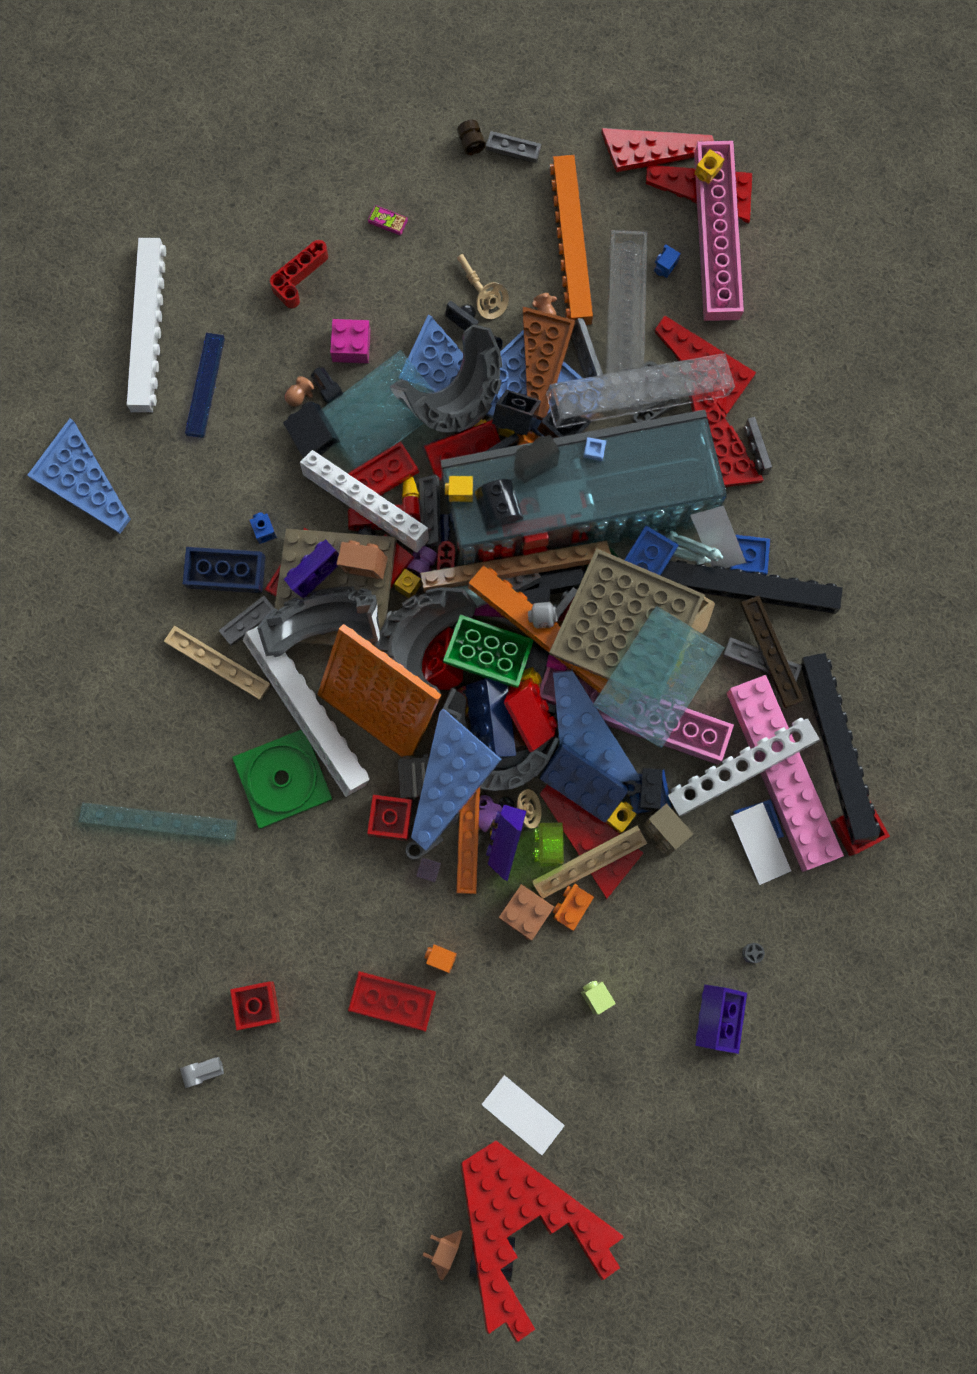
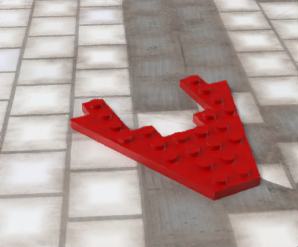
[460,1141,624,1343]

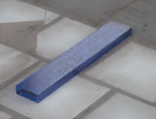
[185,333,225,438]

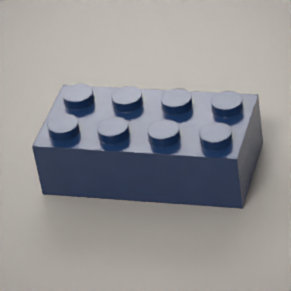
[183,547,266,593]
[465,678,516,759]
[540,742,628,823]

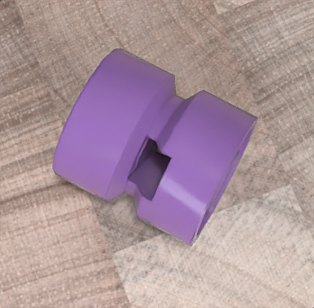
[406,546,438,578]

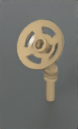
[457,254,509,319]
[479,789,542,830]

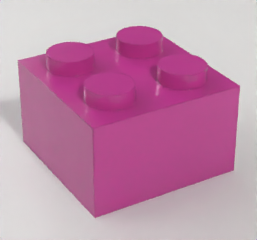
[330,319,371,363]

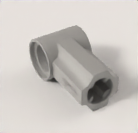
[180,1057,224,1088]

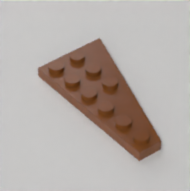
[523,307,575,420]

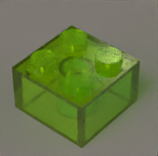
[534,823,564,867]

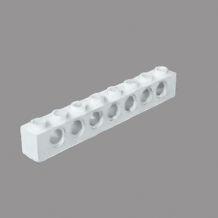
[300,450,429,552]
[668,718,820,816]

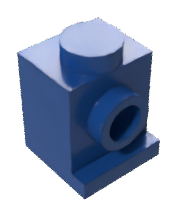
[654,244,681,278]
[250,512,277,544]

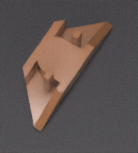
[423,1230,463,1281]

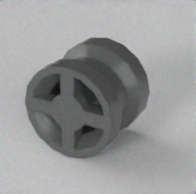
[742,943,765,963]

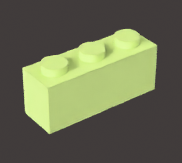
[581,981,616,1015]

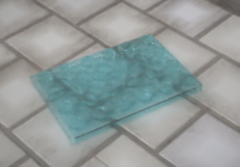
[322,350,434,469]
[593,606,725,748]

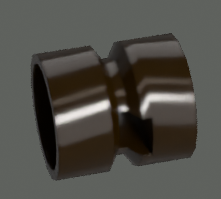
[457,119,486,155]

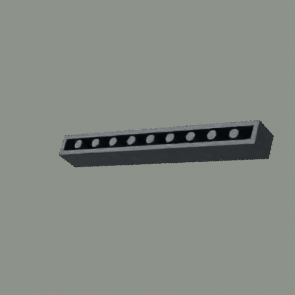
[661,560,843,614]
[800,653,881,845]

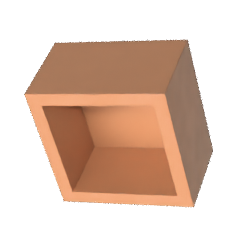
[337,540,388,580]
[498,884,554,941]

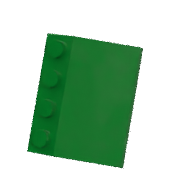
[443,615,534,688]

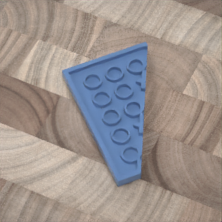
[399,315,501,418]
[27,418,131,534]
[553,670,640,782]
[411,709,502,850]

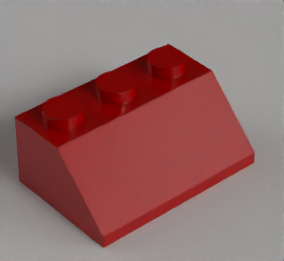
[422,627,463,690]
[504,678,557,752]

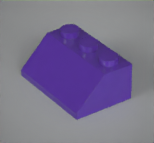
[284,539,339,598]
[486,805,526,881]
[695,984,747,1054]

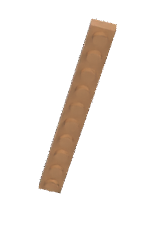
[420,541,611,592]

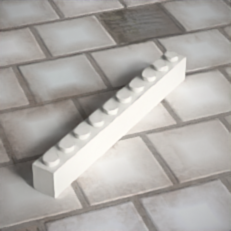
[127,238,166,412]
[243,627,370,797]

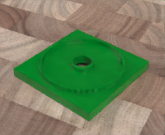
[232,730,333,829]

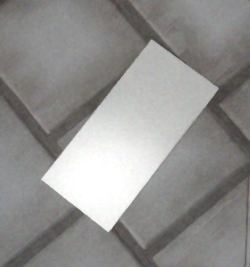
[690,505,746,568]
[731,803,791,885]
[482,1075,565,1155]

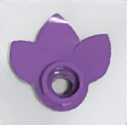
[479,795,502,832]

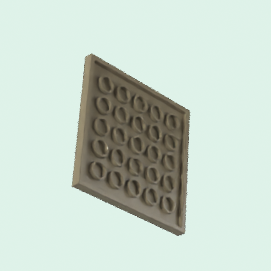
[275,529,397,646]
[549,548,705,702]

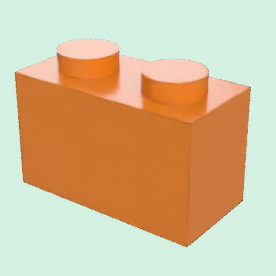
[424,944,457,973]

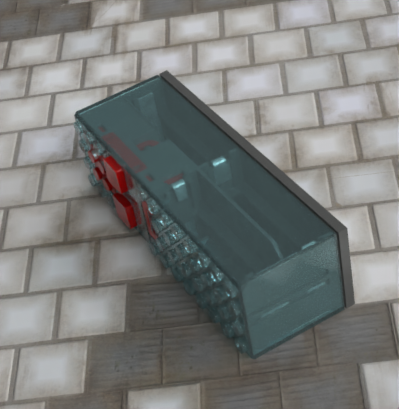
[441,410,727,566]

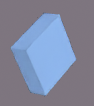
[583,437,606,461]

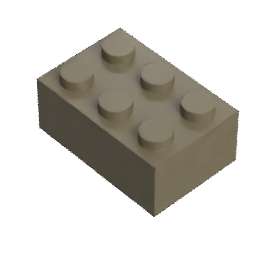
[642,803,693,856]

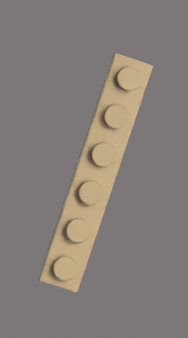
[164,626,271,701]
[533,825,647,899]

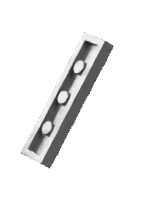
[723,637,802,681]

